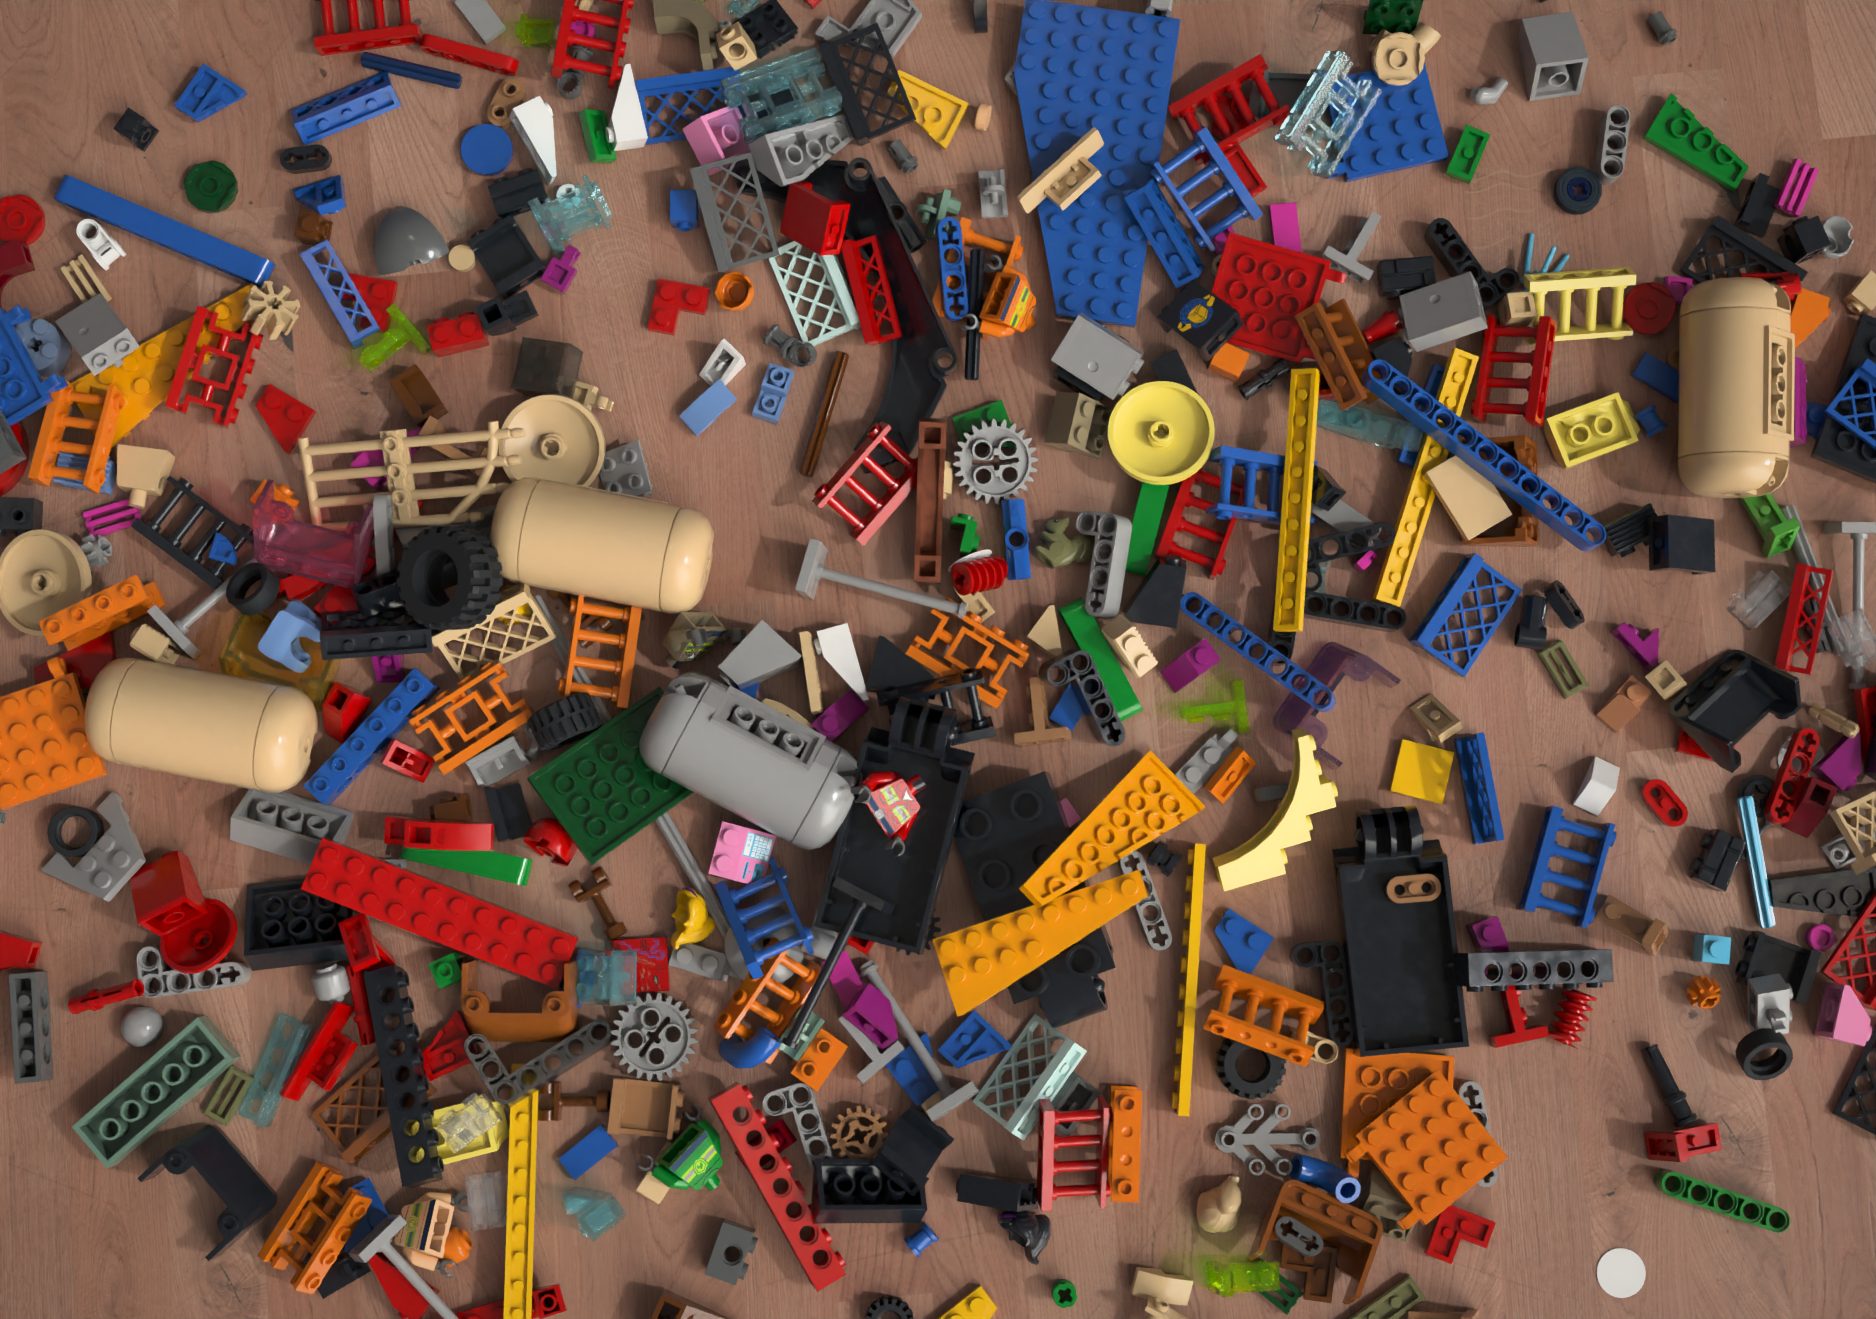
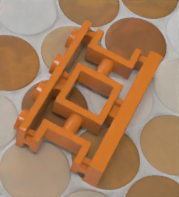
[905,597,1031,709]
[408,661,535,775]
[257,1161,372,1294]

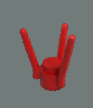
[1740,271,1802,300]

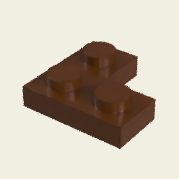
[1279,1242,1338,1303]

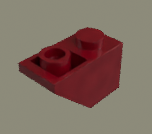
[1781,777,1838,838]

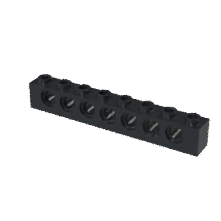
[363,965,444,1188]

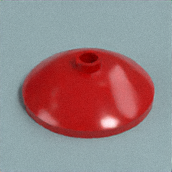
[160,898,237,974]

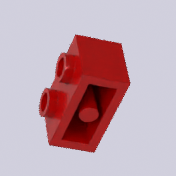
[427,312,490,357]

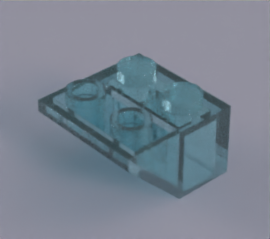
[576,949,637,1006]
[562,1187,627,1241]

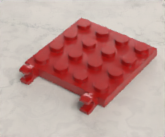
[1211,232,1347,363]

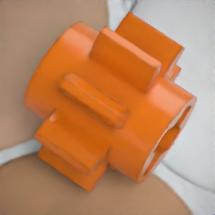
[1686,975,1721,1009]

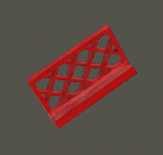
[1820,891,1876,1011]

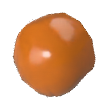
[714,271,755,312]

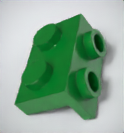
[950,513,980,558]

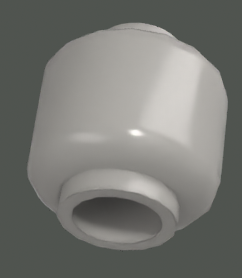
[311,962,350,1004]

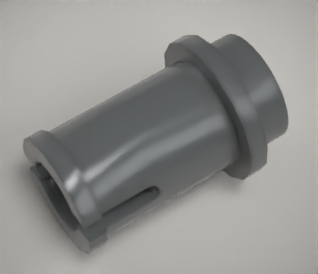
[1647,11,1677,46]
[887,139,919,174]

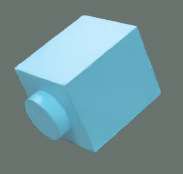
[1693,934,1731,964]

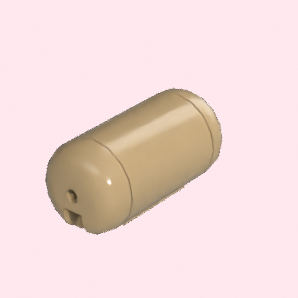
[1678,277,1795,498]
[490,477,714,614]
[84,657,318,793]

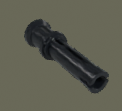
[1641,1043,1697,1127]

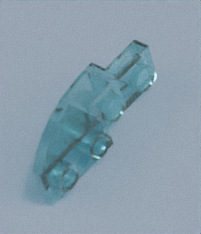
[1316,399,1424,453]

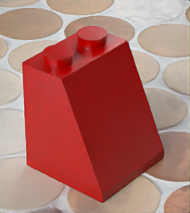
[130,850,209,937]

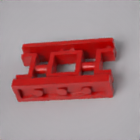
[165,306,264,429]

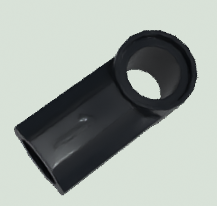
[1514,595,1548,650]

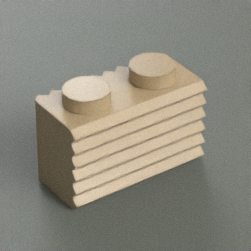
[1102,615,1158,678]
[129,624,183,664]

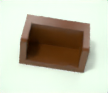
[389,364,449,428]

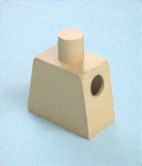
[117,444,175,509]

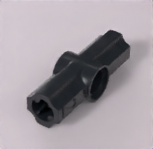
[877,176,927,253]

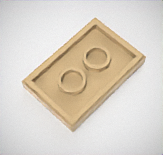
[1424,455,1512,542]
[799,631,824,716]

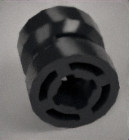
[1145,840,1183,877]

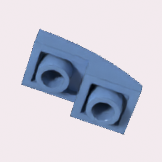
[752,363,795,424]
[679,379,737,437]

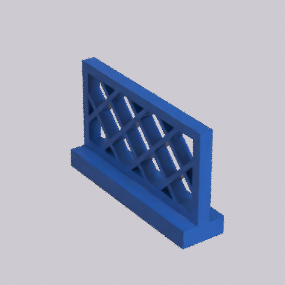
[635,67,748,145]
[1824,358,1876,450]
[1409,553,1522,677]
[1454,732,1505,844]

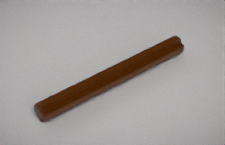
[799,351,849,477]

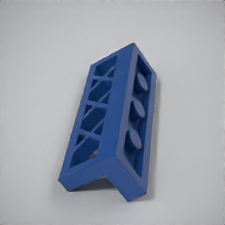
[291,71,401,145]
[1124,177,1205,288]
[300,239,380,349]

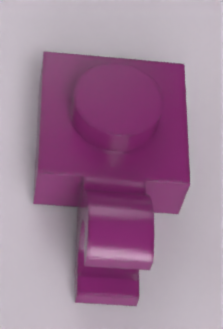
[541,245,581,294]

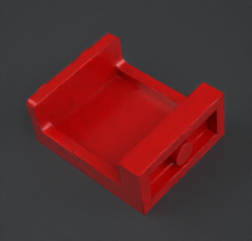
[780,181,851,256]

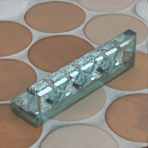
[238,1013,312,1128]

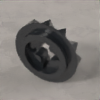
[1736,775,1778,818]

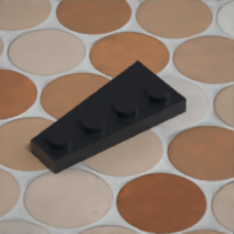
[1768,866,1876,919]

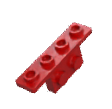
[279,1001,359,1101]

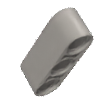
[1594,105,1630,185]
[1310,500,1382,552]

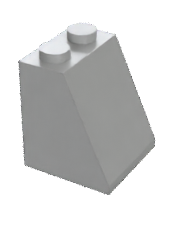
[1518,12,1589,101]
[718,620,804,690]

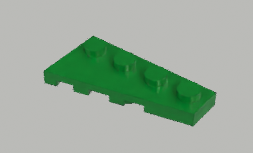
[1643,93,1749,192]

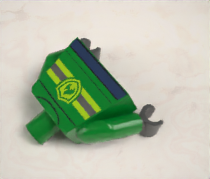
[637,1105,723,1191]

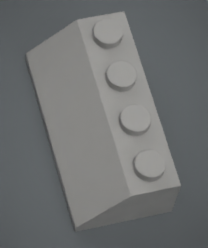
[230,789,354,864]

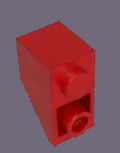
[322,681,372,744]

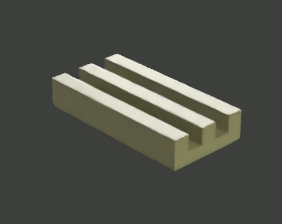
[1537,640,1589,699]
[203,1065,256,1126]

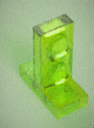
[358,304,432,373]
[1180,679,1250,735]
[1206,1261,1280,1297]

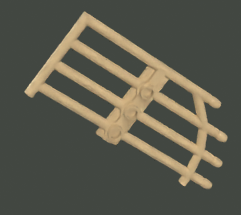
[298,420,526,535]

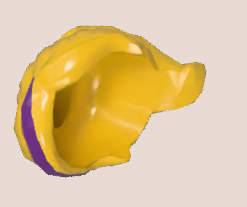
[670,887,715,950]

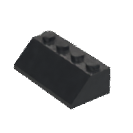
[811,1159,927,1224]

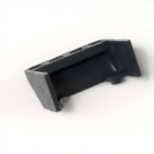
[138,1125,277,1261]

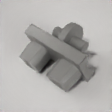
[978,169,1008,219]

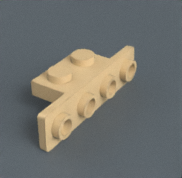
[1017,128,1104,214]

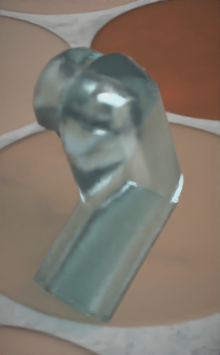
[728,0,762,18]

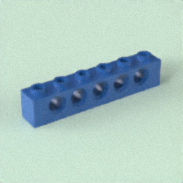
[303,668,441,805]

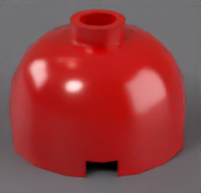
[523,817,577,867]

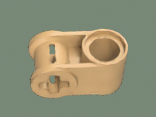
[1290,1026,1338,1064]

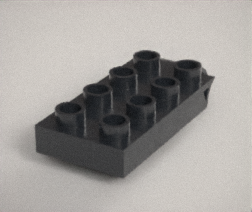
[814,696,975,954]
[954,771,1116,1029]
[1332,805,1469,1057]

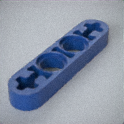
[935,217,968,322]

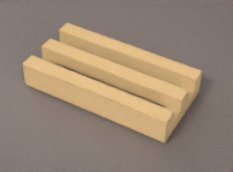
[60,254,113,303]

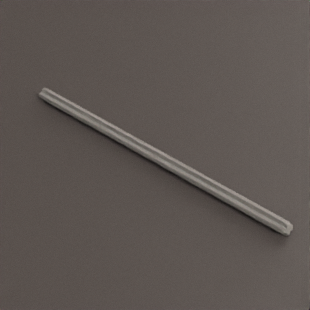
[529,594,730,939]

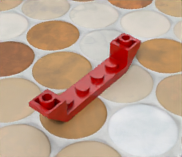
[439,1284,567,1319]

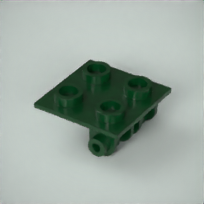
[1362,0,1423,35]

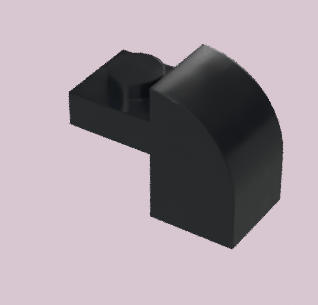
[475,290,539,336]

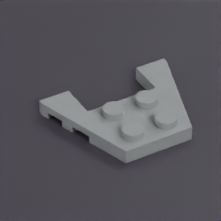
[815,0,922,58]
[42,791,146,902]

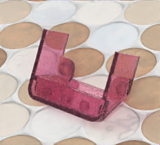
[253,479,373,588]

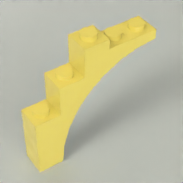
[1213,727,1338,891]

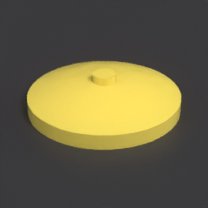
[1108,381,1215,485]

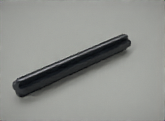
[964,249,985,381]

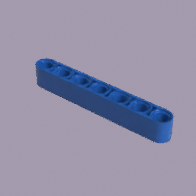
[1180,592,1336,713]

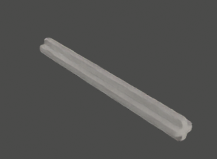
[1780,505,1850,655]

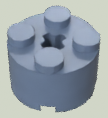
[15,319,72,377]

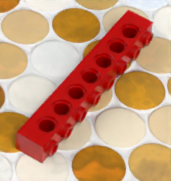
[708,1082,846,1292]

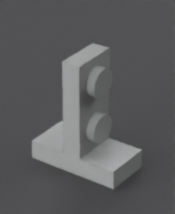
[1321,211,1382,287]
[839,1016,905,1083]

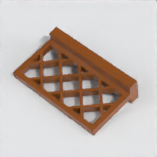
[311,1046,437,1164]

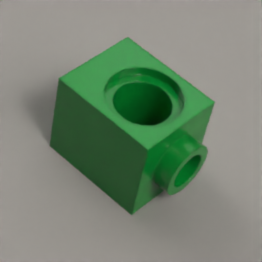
[428,952,463,989]

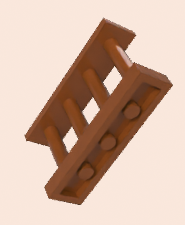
[1295,298,1381,411]

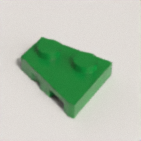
[952,400,1014,450]

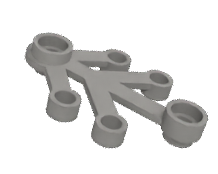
[1215,1103,1321,1175]

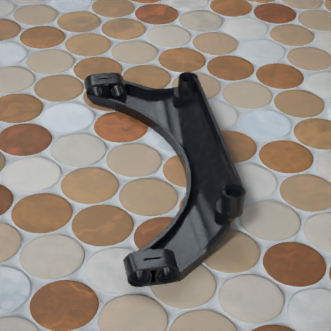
[729,157,957,474]

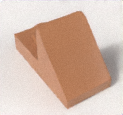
[1596,675,1652,733]

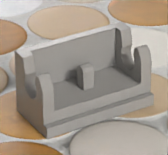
[466,736,531,789]

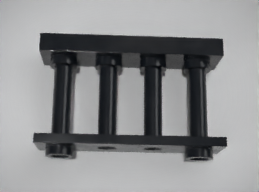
[131,476,260,589]
[876,668,996,746]

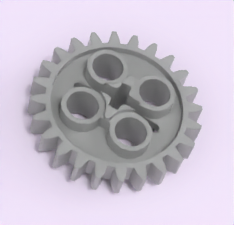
[952,418,1038,504]
[611,993,699,1081]

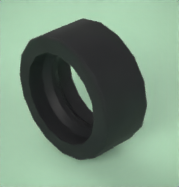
[226,562,280,615]
[47,806,104,857]
[1735,1028,1793,1080]

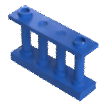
[1149,126,1263,252]
[1206,445,1318,525]
[1518,806,1616,928]
[715,858,815,980]

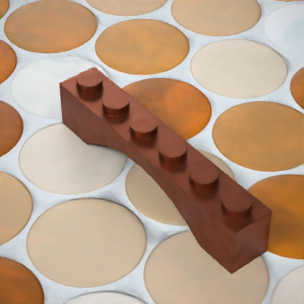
[914,418,947,582]

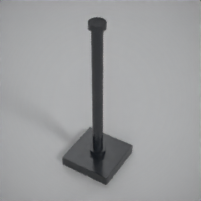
[781,876,896,1049]

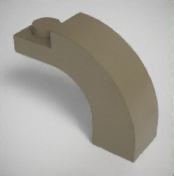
[653,0,719,71]

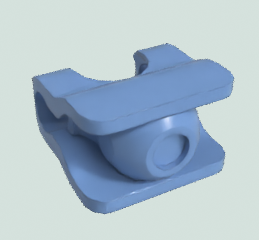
[258,600,321,673]

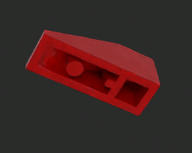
[368,1251,440,1319]

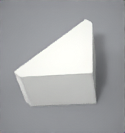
[699,339,746,386]
[1572,756,1620,816]

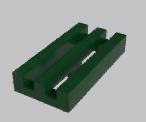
[1243,1258,1304,1315]

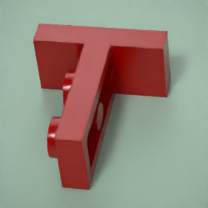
[338,913,396,972]
[1488,985,1549,1048]
[1644,1123,1722,1162]

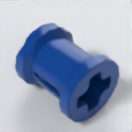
[1634,404,1668,439]
[903,1221,939,1257]

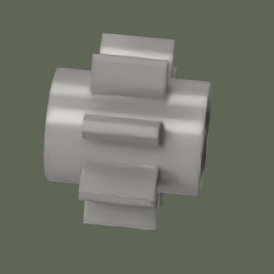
[80,534,112,568]

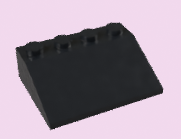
[243,878,358,971]

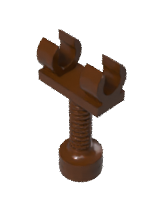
[546,589,613,649]
[569,866,628,942]
[538,1082,611,1121]

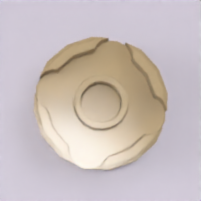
[1371,32,1425,86]

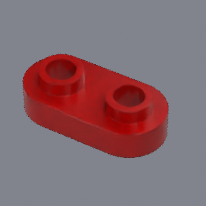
[1641,779,1688,827]

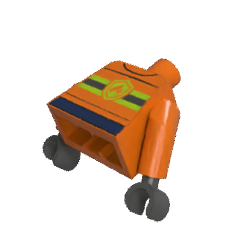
[959,255,1036,337]

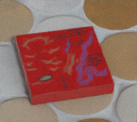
[613,937,670,994]

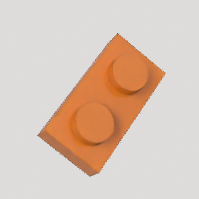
[1204,746,1256,804]

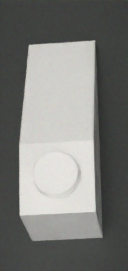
[605,64,648,151]
[509,96,557,185]
[813,623,870,703]

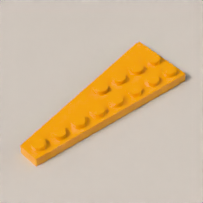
[71,283,254,452]
[1019,750,1205,908]
[932,870,1148,1017]

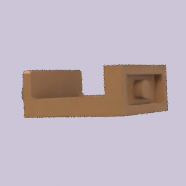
[418,416,487,477]
[607,1077,685,1140]

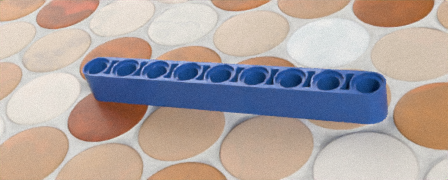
[53,174,275,288]

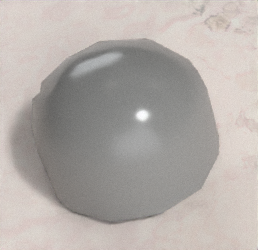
[1819,215,1854,259]
[120,1006,164,1047]

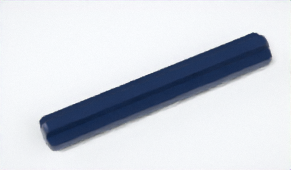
[360,52,462,89]

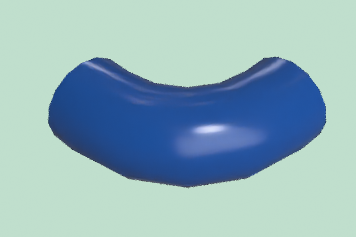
[719,1026,782,1069]
[1290,1154,1361,1203]

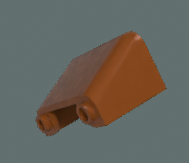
[1458,435,1539,547]

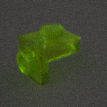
[516,14,556,48]

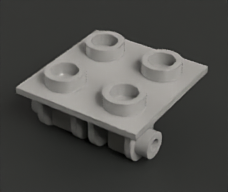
[599,440,654,496]

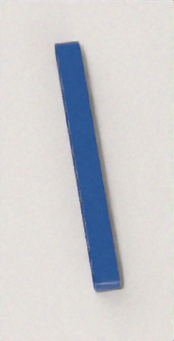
[1361,359,1606,551]

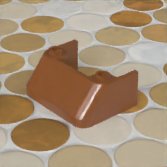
[461,959,578,1042]
[1248,1180,1383,1305]

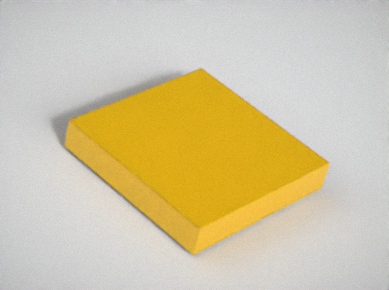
[1389,739,1455,804]

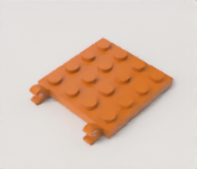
[0,657,108,809]
[1339,1048,1455,1179]
[1344,1069,1508,1231]

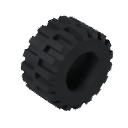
[527,693,602,751]
[1215,1038,1286,1099]

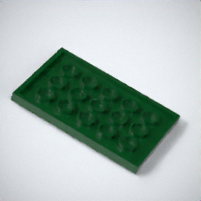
[527,687,695,866]

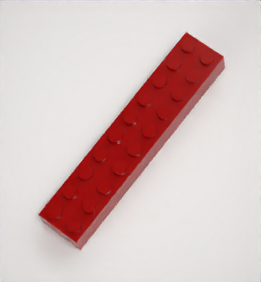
[301,837,578,989]

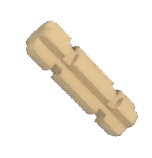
[1808,703,1860,738]

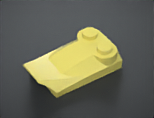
[1543,392,1640,470]
[411,1097,509,1164]

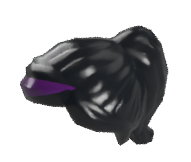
[998,1211,1051,1265]

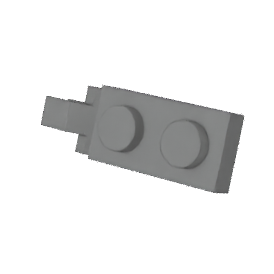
[1175,728,1239,794]
[668,944,740,982]

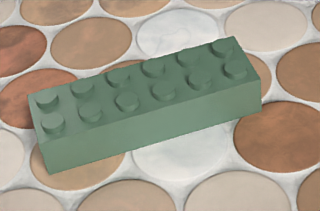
[72,1016,241,1168]

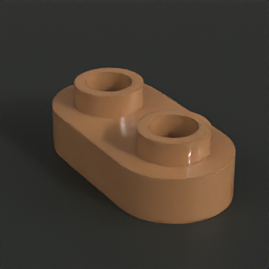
[487,78,526,129]
[1385,874,1441,903]

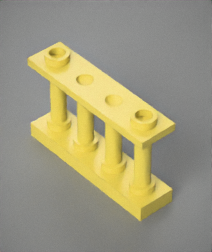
[1523,267,1636,345]

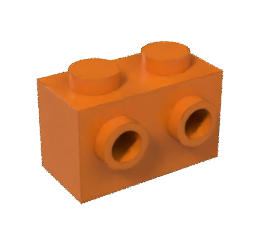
[790,1027,849,1092]

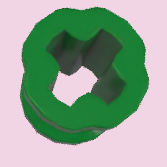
[1052,1279,1077,1308]

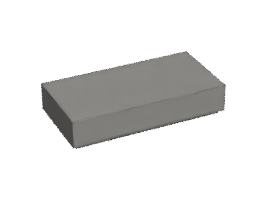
[454,0,507,45]

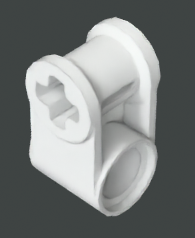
[76,219,127,271]

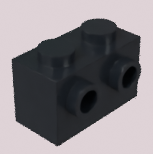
[0,498,43,537]

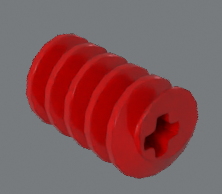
[951,555,1008,596]
[1548,989,1597,1049]

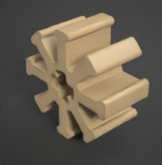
[241,281,300,340]

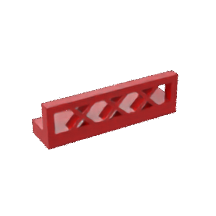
[841,235,902,346]
[1775,563,1834,675]

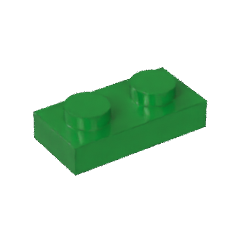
[579,109,617,163]
[1445,124,1491,184]

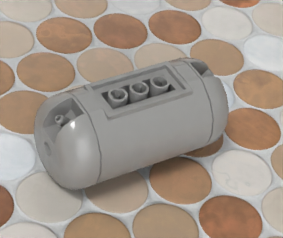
[639,671,863,850]

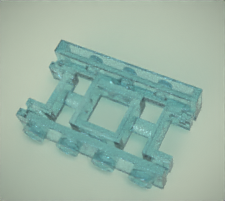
[720,47,842,144]
[1274,51,1382,177]
[528,175,613,254]

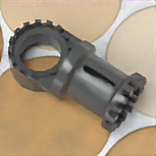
[556,44,593,100]
[763,324,817,367]

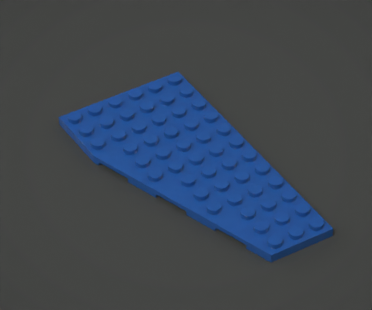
[1014,0,1181,328]

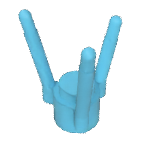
[1520,233,1570,296]

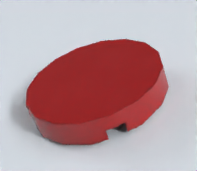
[0,194,45,245]
[1622,282,1676,335]

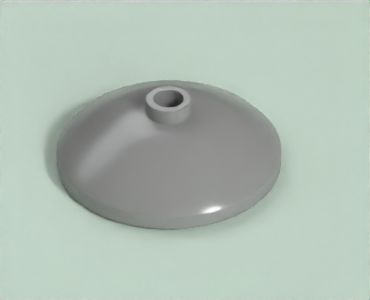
[724,907,804,987]

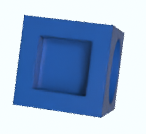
[670,190,699,231]

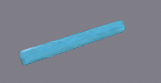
[1737,796,1775,928]

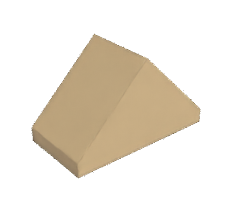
[1026,605,1062,658]

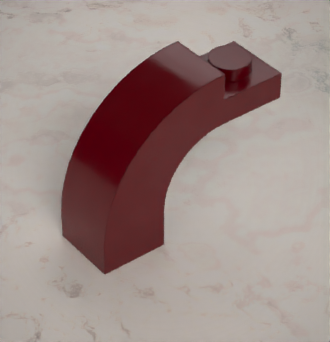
[0,239,35,308]

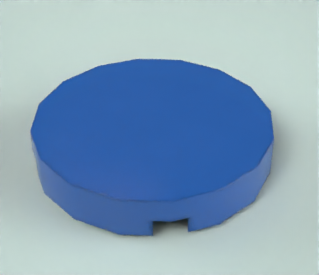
[460,124,513,176]

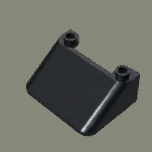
[1668,650,1802,773]

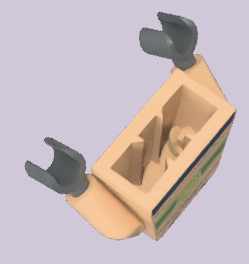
[393,1191,472,1278]

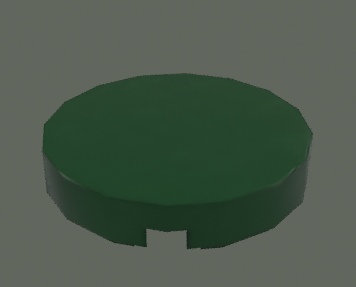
[184,161,238,213]

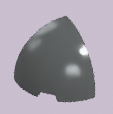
[375,206,450,275]

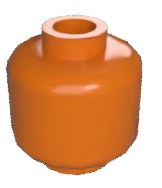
[438,1226,473,1267]

